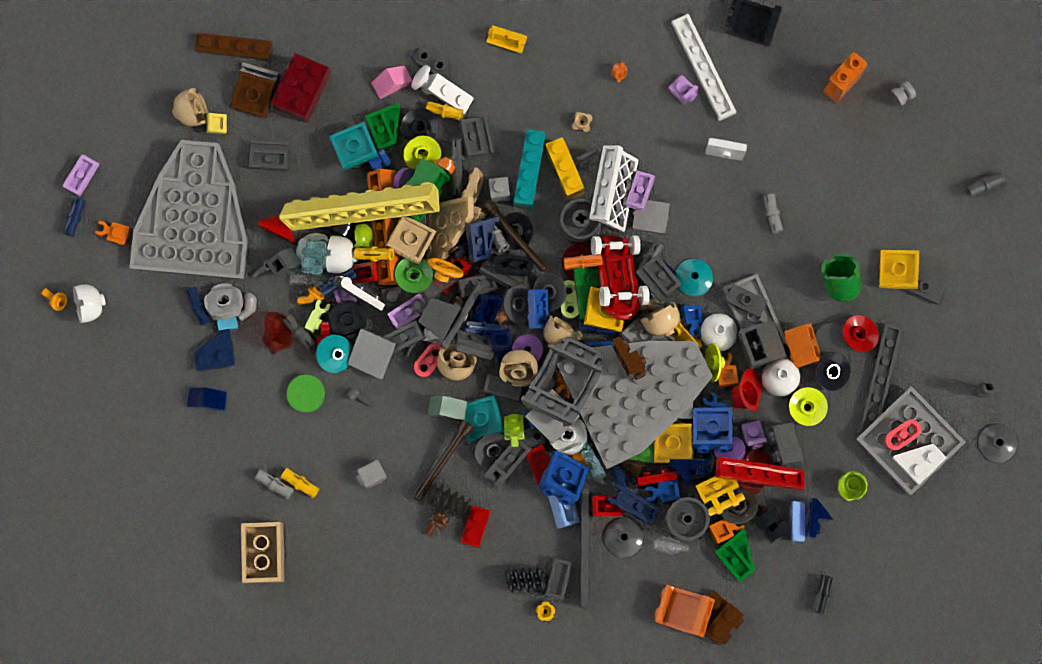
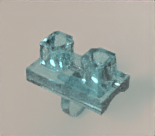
[301,239,327,274]

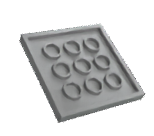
[855,386,966,496]

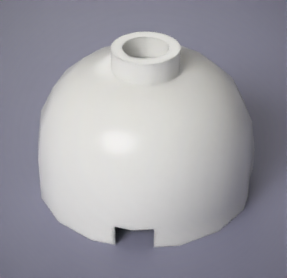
[326,235,357,274]
[73,284,105,323]
[700,313,738,352]
[761,358,800,396]

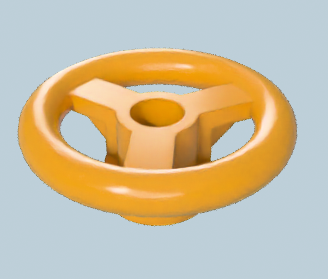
[427,258,463,282]

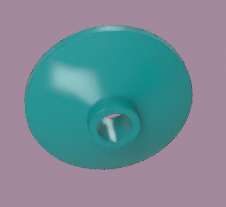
[675,259,713,296]
[316,335,352,373]

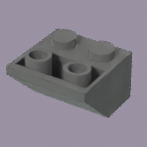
[737,321,787,370]
[766,423,803,467]

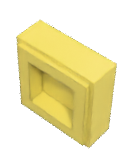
[206,113,227,134]

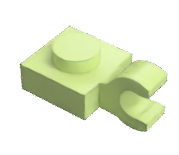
[304,299,331,334]

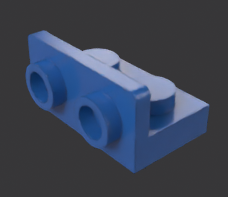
[527,290,549,328]

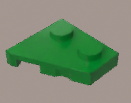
[365,103,400,150]
[714,529,755,583]

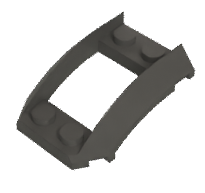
[521,337,602,427]

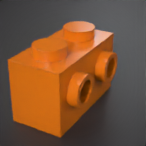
[784,324,822,368]

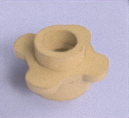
[572,112,593,132]

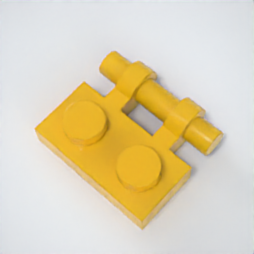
[695,476,745,516]

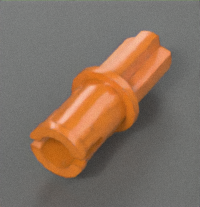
[564,254,603,270]

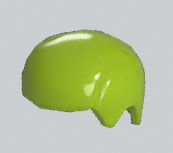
[353,223,374,248]
[837,471,868,501]

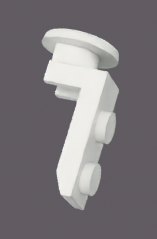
[411,65,474,114]

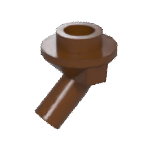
[424,510,449,536]

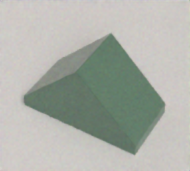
[427,396,468,420]

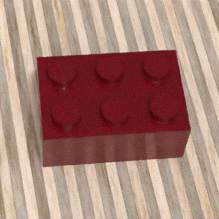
[271,53,331,123]

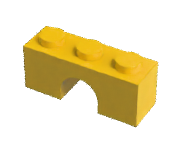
[545,137,585,200]

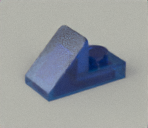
[490,328,513,366]
[670,459,710,487]
[806,498,834,539]

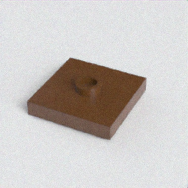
[230,71,277,118]

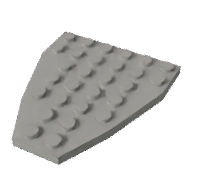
[129,140,248,279]
[557,340,713,469]

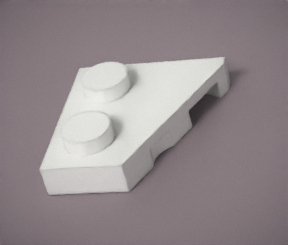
[892,444,947,485]

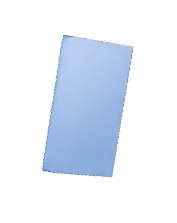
[548,495,580,529]
[790,501,805,542]

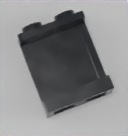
[725,0,782,47]

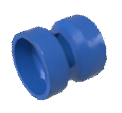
[368,149,392,171]

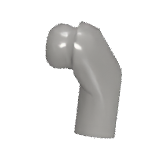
[238,293,257,321]

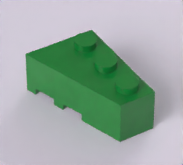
[406,158,451,222]

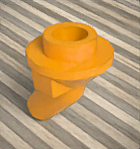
[297,286,325,304]
[41,288,67,311]

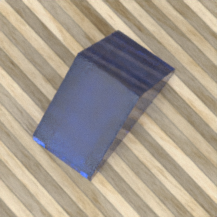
[472,293,504,323]
[187,387,228,411]

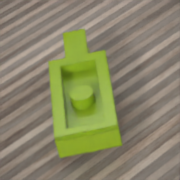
[504,414,524,447]

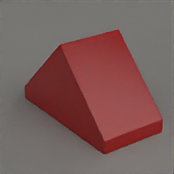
[258,214,296,245]
[352,261,378,284]
[591,496,623,518]

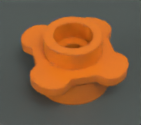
[611,62,627,83]

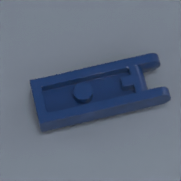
[606,483,660,525]

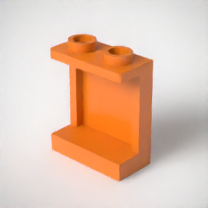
[822,52,868,104]
[654,584,715,637]

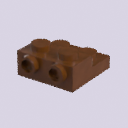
[612,336,647,380]
[705,590,744,646]

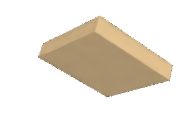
[385,216,436,265]

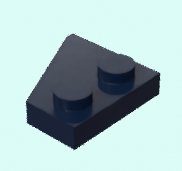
[465,215,499,262]
[194,329,236,372]

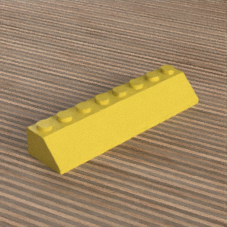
[280,182,440,231]

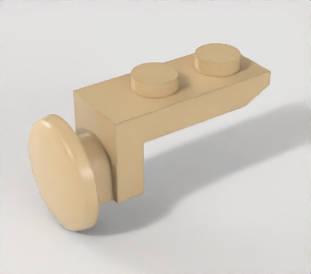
[461,167,485,222]

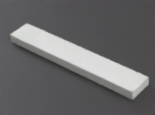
[671,14,736,121]

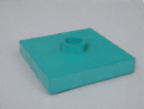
[329,122,378,171]
[465,395,504,443]

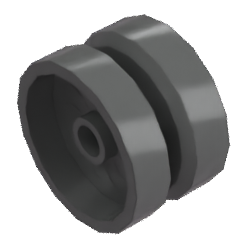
[560,198,602,244]
[665,497,710,542]

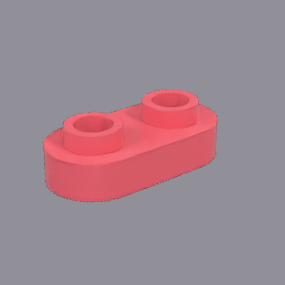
[414,343,442,378]
[884,420,921,451]

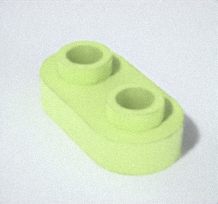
[561,280,579,319]

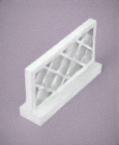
[589,145,638,232]

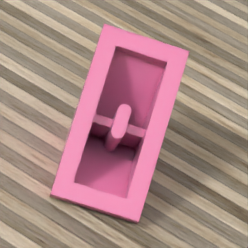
[371,66,413,99]

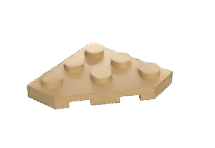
[427,196,474,261]

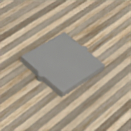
[632,200,670,234]

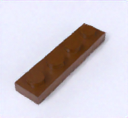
[195,32,272,61]

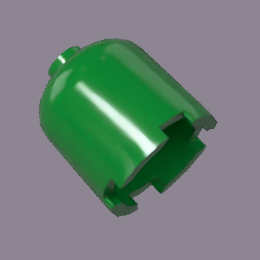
[821,253,862,302]

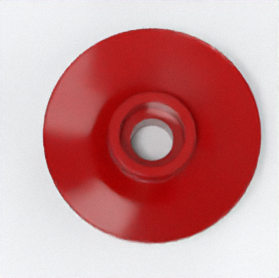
[842,315,879,352]

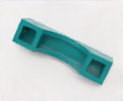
[514,129,546,210]

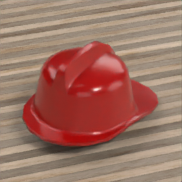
[732,369,762,411]

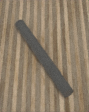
[440,283,483,350]

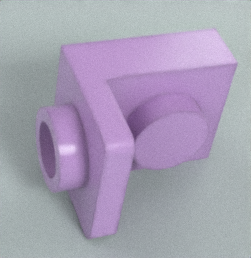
[668,75,698,105]
[741,420,767,450]

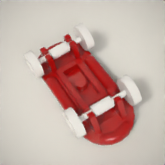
[591,235,649,320]

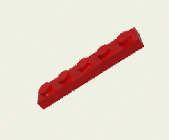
[716,457,805,491]

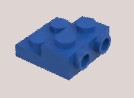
[693,408,733,453]
[538,450,589,505]

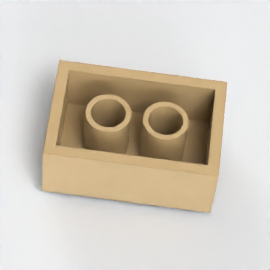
[241,522,284,584]

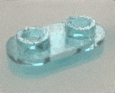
[581,444,607,480]

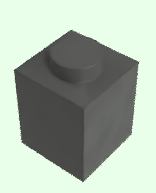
[266,248,301,278]

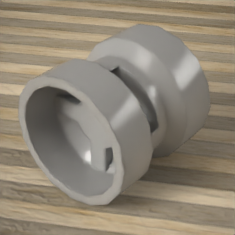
[890,81,916,107]

